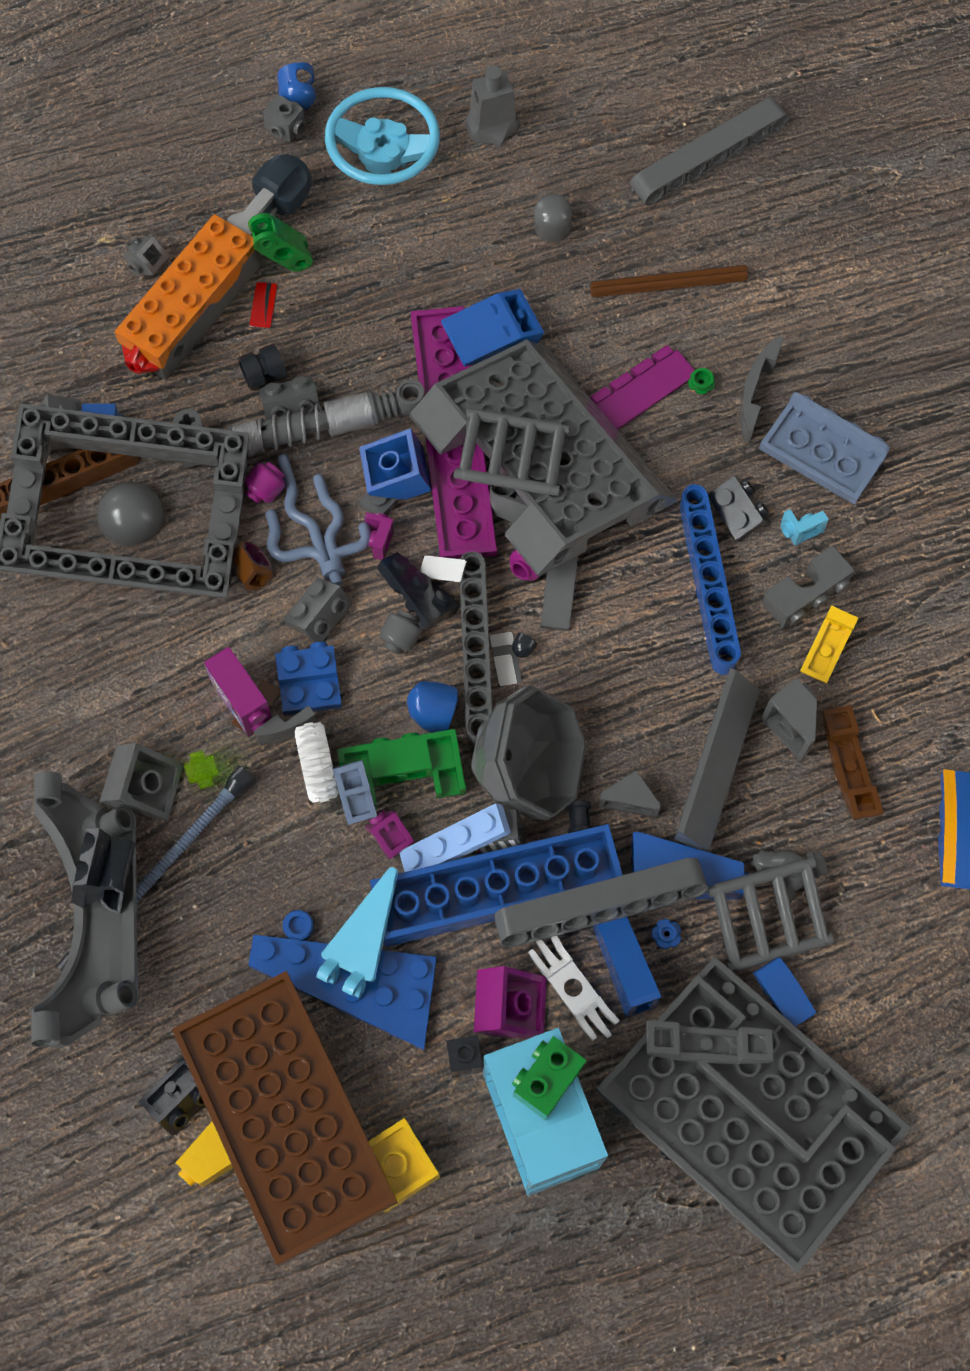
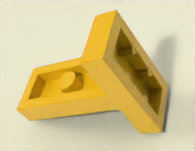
[800,605,858,684]

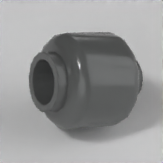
[379,610,422,655]

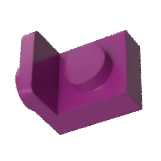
[364,512,394,560]
[364,809,414,859]

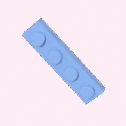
[399,803,511,872]

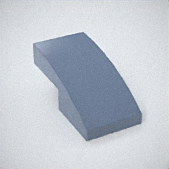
[332,760,377,825]

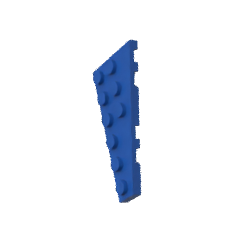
[248,935,436,1051]

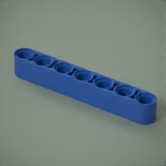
[680,484,741,675]

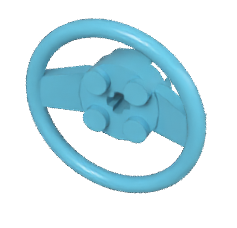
[325,87,440,185]

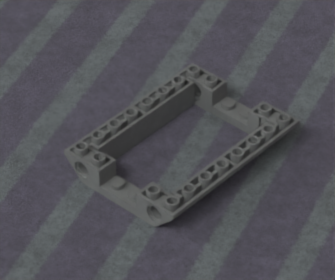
[0,403,249,599]

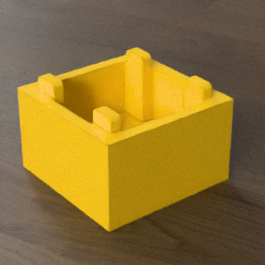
[369,1118,440,1213]

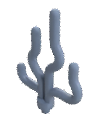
[265,454,371,586]

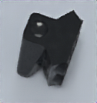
[71,828,135,914]

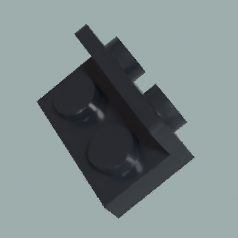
[138,1056,205,1136]

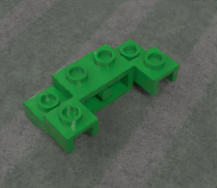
[337,729,466,810]

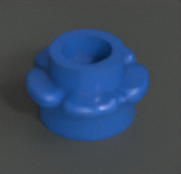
[651,919,681,949]

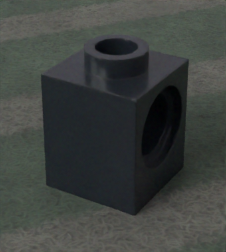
[446,1035,483,1078]

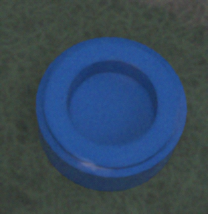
[283,910,314,941]

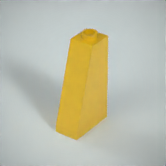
[175,1122,233,1187]

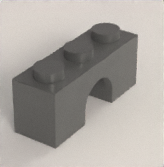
[762,545,855,628]

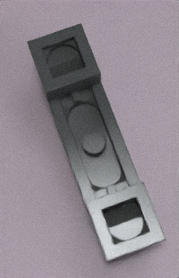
[739,336,783,443]
[540,556,578,631]
[646,1020,774,1064]

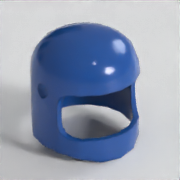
[277,62,316,111]

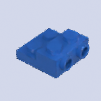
[275,642,342,716]

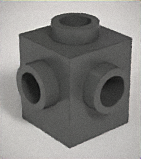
[262,94,306,143]
[122,235,170,276]

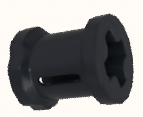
[565,801,594,833]

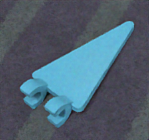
[316,867,398,998]

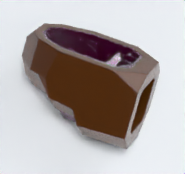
[234,540,273,591]

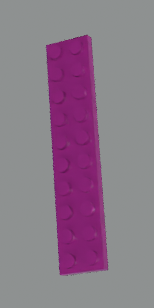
[410,306,497,559]

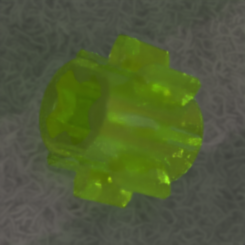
[184,750,219,789]

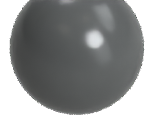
[97,481,165,546]

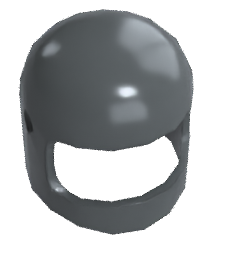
[534,194,572,242]

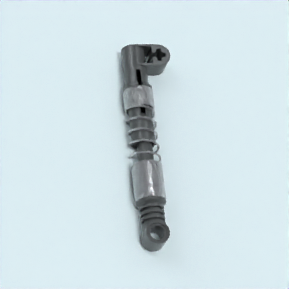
[174,380,425,469]

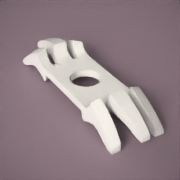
[528,936,620,1041]

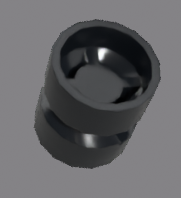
[237,343,287,391]

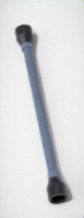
[55,765,256,971]

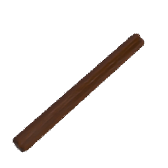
[590,265,748,297]

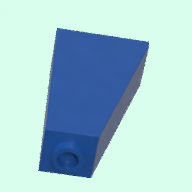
[631,832,749,900]
[593,917,661,1018]

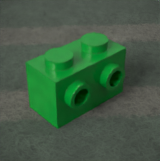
[512,1036,586,1120]

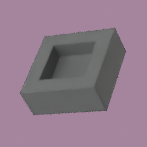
[358,493,399,515]

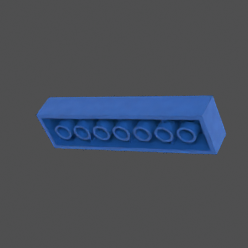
[370,824,623,947]

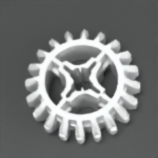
[295,722,338,803]

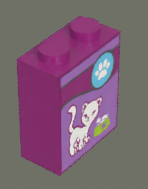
[204,647,272,737]

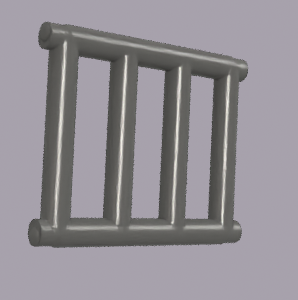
[453,408,570,496]
[707,857,834,972]

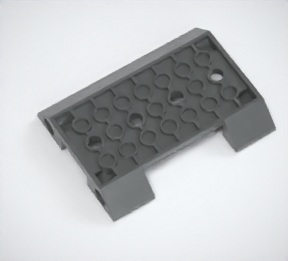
[410,340,677,577]

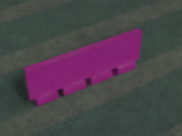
[590,345,695,430]

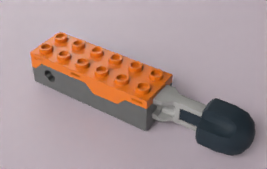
[114,154,312,381]

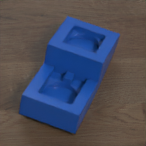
[753,957,816,1027]

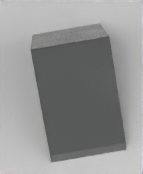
[598,771,661,818]

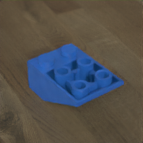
[441,289,544,367]

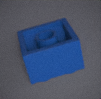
[359,428,432,500]

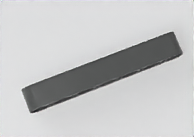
[630,97,789,206]
[460,551,492,747]
[494,858,709,948]

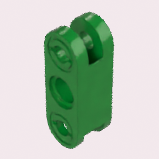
[248,213,313,272]

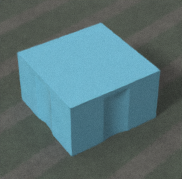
[483,1027,608,1196]

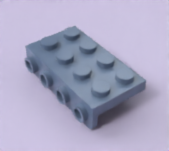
[759,392,890,505]

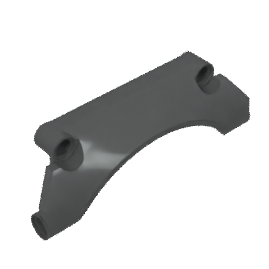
[31,771,139,1049]

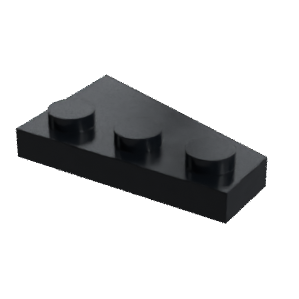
[377,552,460,631]

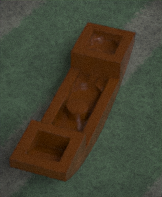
[822,705,884,820]

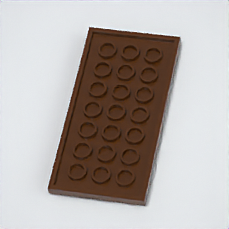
[172,971,398,1267]

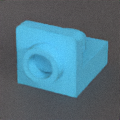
[780,509,829,545]

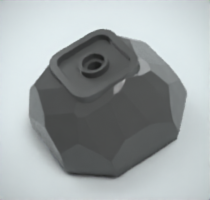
[472,685,586,820]

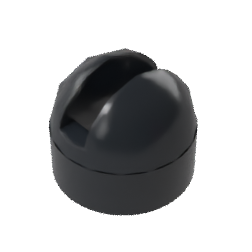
[512,633,537,658]

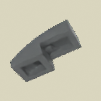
[254,705,317,745]

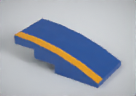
[938,769,970,889]

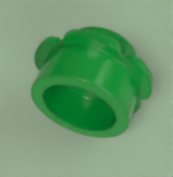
[688,368,715,395]

